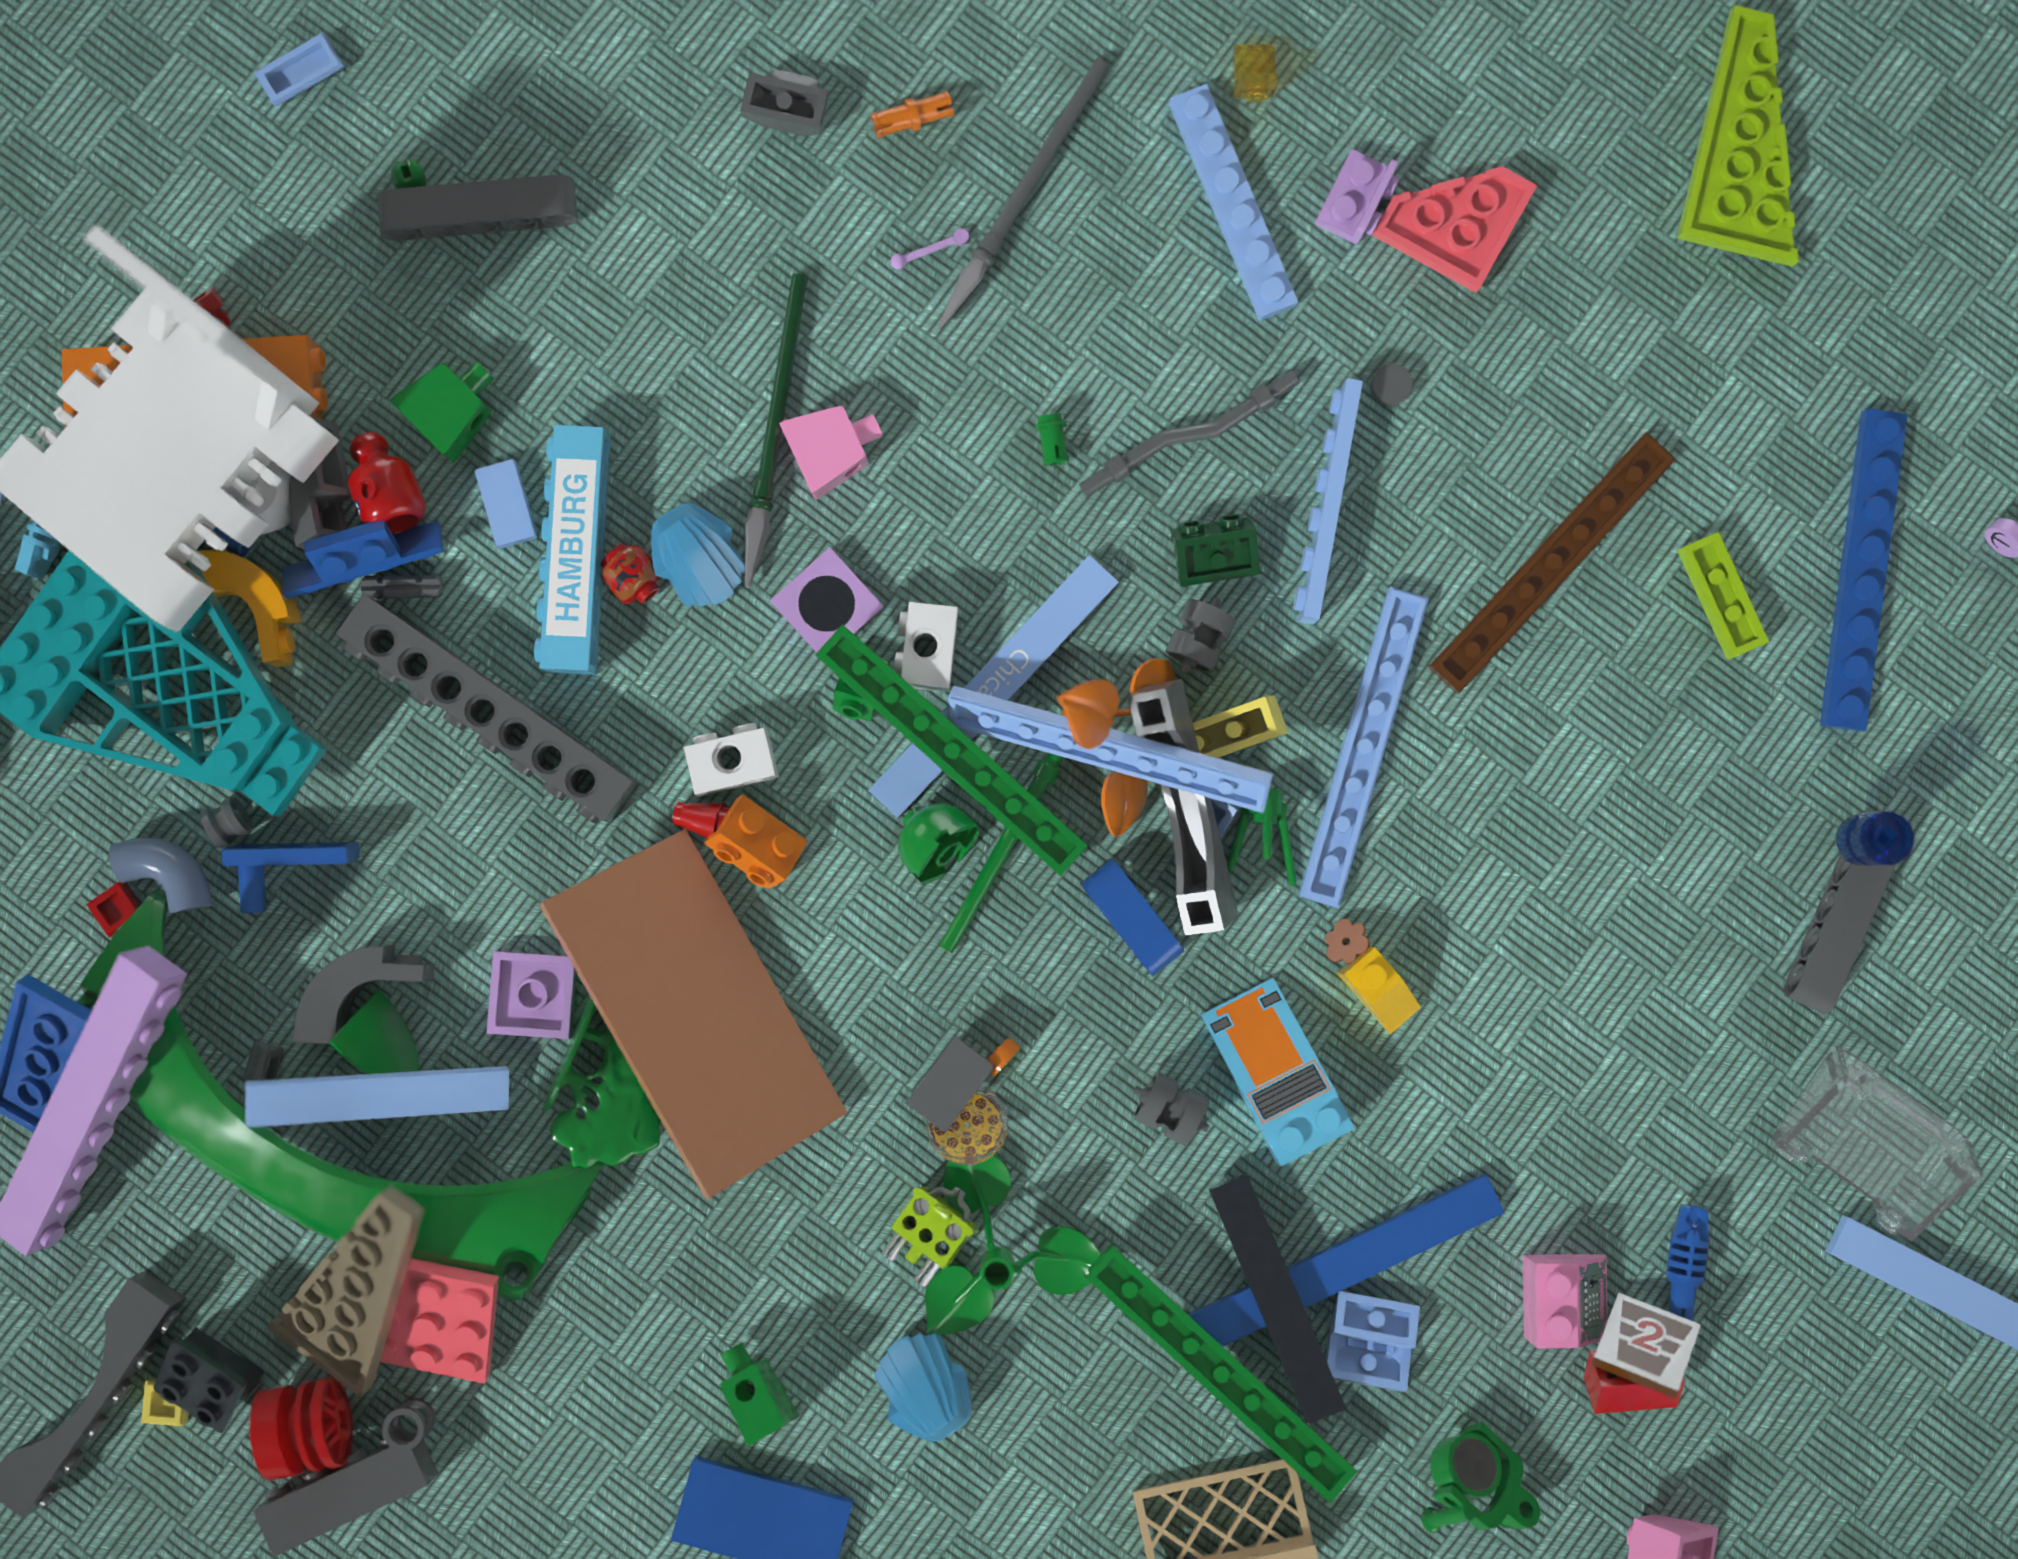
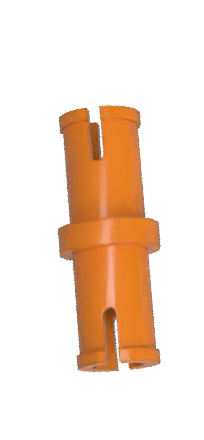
[870,91,954,139]

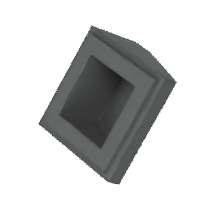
[243,1041,284,1082]

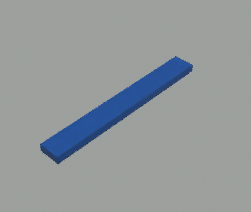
[1189,1173,1505,1347]

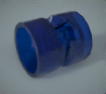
[1836,811,1914,866]

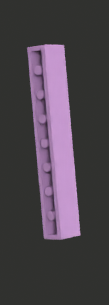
[0,946,187,1256]

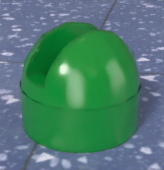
[391,159,427,189]

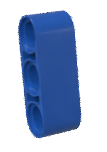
[1080,858,1185,977]

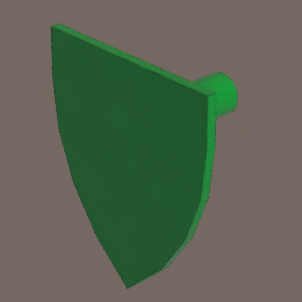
[329,990,419,1074]

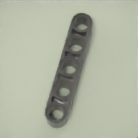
[377,175,578,241]
[1783,815,1905,1014]

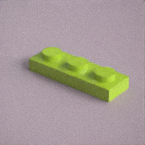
[1677,532,1769,660]

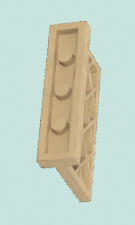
[1132,1458,1318,1559]

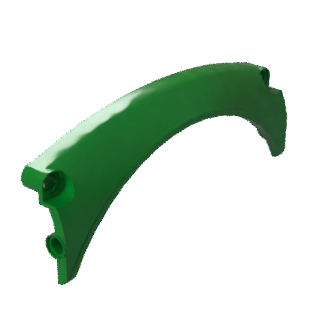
[77,889,605,1300]

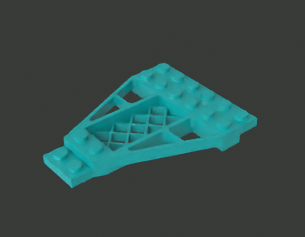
[0,550,328,816]

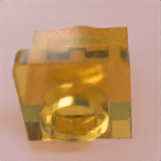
[1233,45,1278,102]

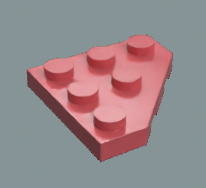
[1372,166,1538,293]

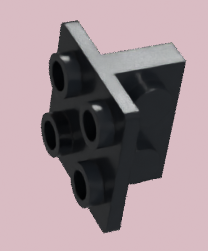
[153,1327,265,1433]

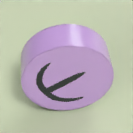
[1985,518,2018,558]

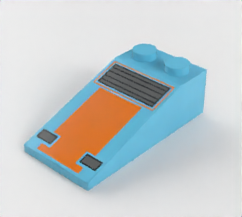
[1200,978,1355,1167]

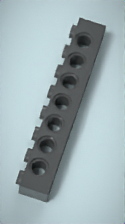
[336,594,639,824]

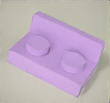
[1314,149,1400,245]

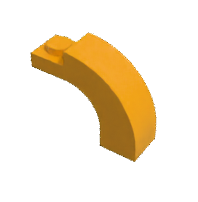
[198,550,302,667]

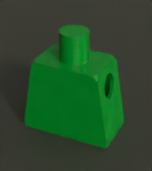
[389,361,494,463]
[720,1342,800,1447]

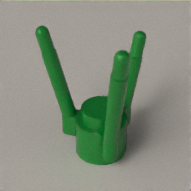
[1227,789,1296,886]

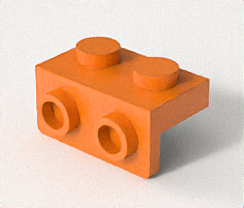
[705,794,808,889]

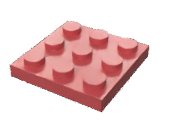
[380,1258,499,1384]

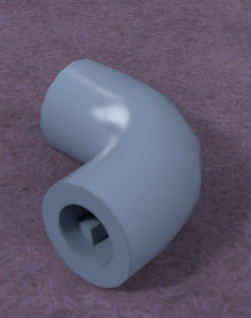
[109,838,213,914]

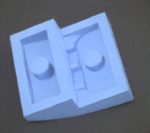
[1325,1291,1420,1392]

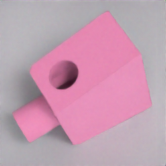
[779,406,883,500]

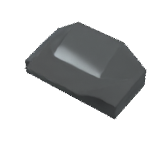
[740,69,829,136]

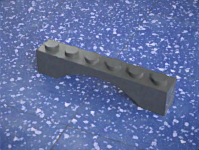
[1127,679,1239,935]
[0,1270,186,1518]

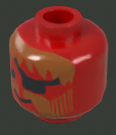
[600,544,660,604]

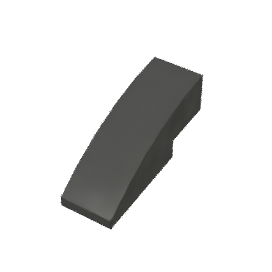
[290,417,352,548]

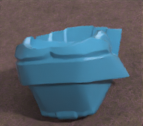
[651,503,745,607]
[874,1333,972,1442]

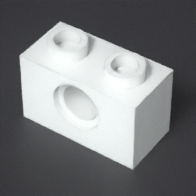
[894,602,959,692]
[684,723,779,797]

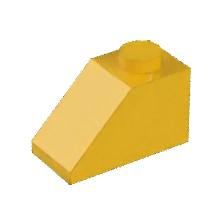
[1336,946,1421,1034]

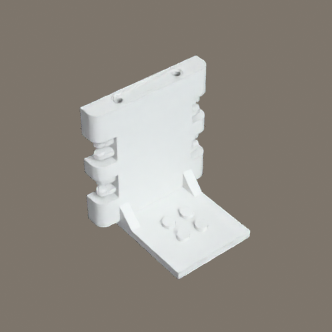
[0,225,339,633]

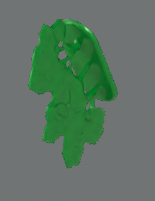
[542,996,660,1169]

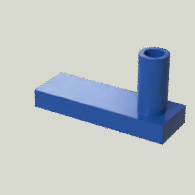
[222,842,359,913]

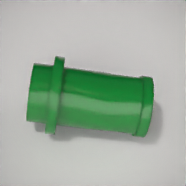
[1035,413,1069,466]

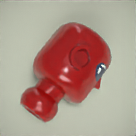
[348,432,426,535]

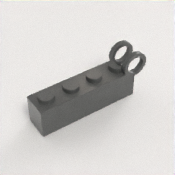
[253,1398,439,1557]

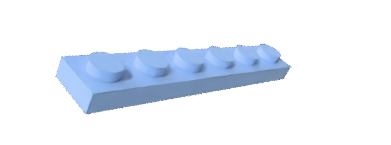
[1169,84,1298,321]
[1293,378,1363,625]

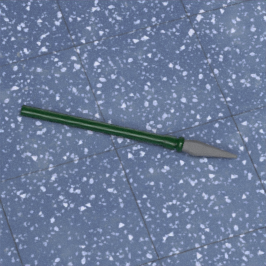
[745,273,808,588]

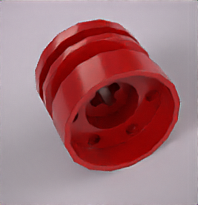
[249,1376,353,1481]

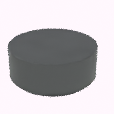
[1370,364,1413,407]

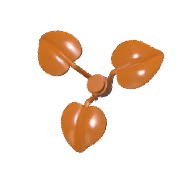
[1057,658,1175,837]

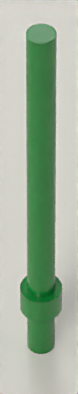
[939,753,1064,953]

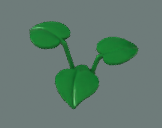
[925,1148,1101,1335]

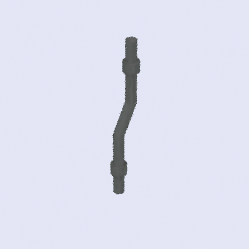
[1079,370,1300,498]

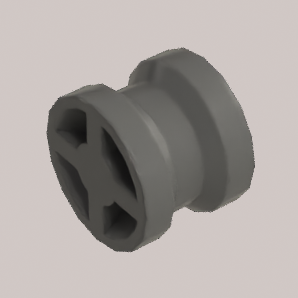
[200,796,253,847]

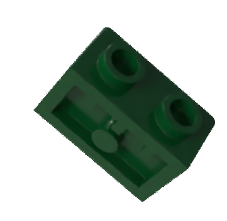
[1170,514,1260,587]

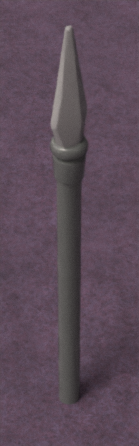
[938,57,1109,329]

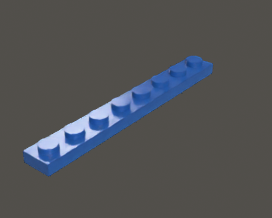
[1820,408,1907,732]

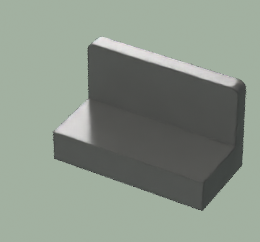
[906,1036,994,1132]

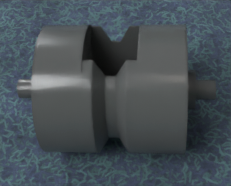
[1165,598,1237,675]
[1133,1071,1210,1146]

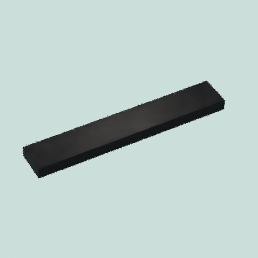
[1208,1173,1347,1425]

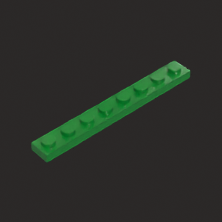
[815,624,1088,876]
[1083,1244,1358,1503]

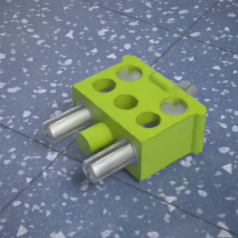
[882,1186,979,1287]

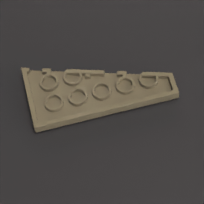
[266,1186,424,1397]

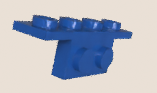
[283,520,443,599]

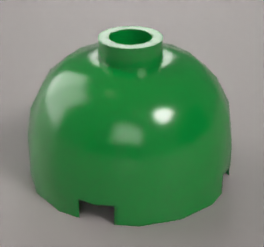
[898,802,980,884]

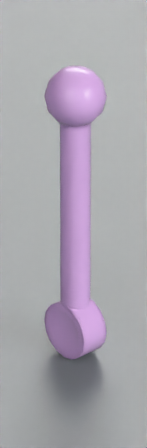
[890,228,969,270]

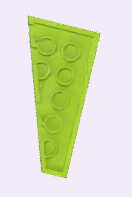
[1677,5,1799,267]

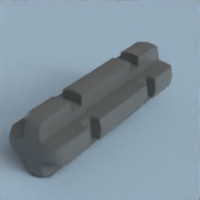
[361,574,444,599]

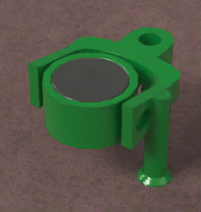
[1421,1422,1541,1533]

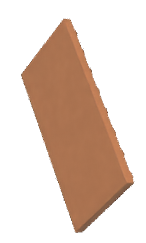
[539,829,848,1200]

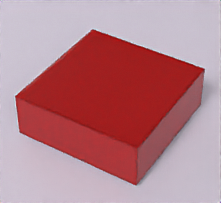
[86,881,142,938]

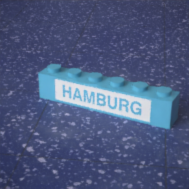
[534,425,611,675]

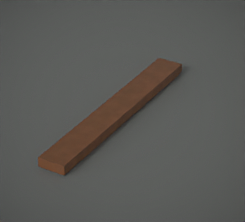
[1428,432,1676,694]

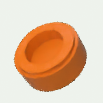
[987,1038,1022,1078]

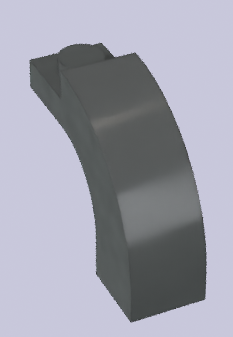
[293,945,435,1044]

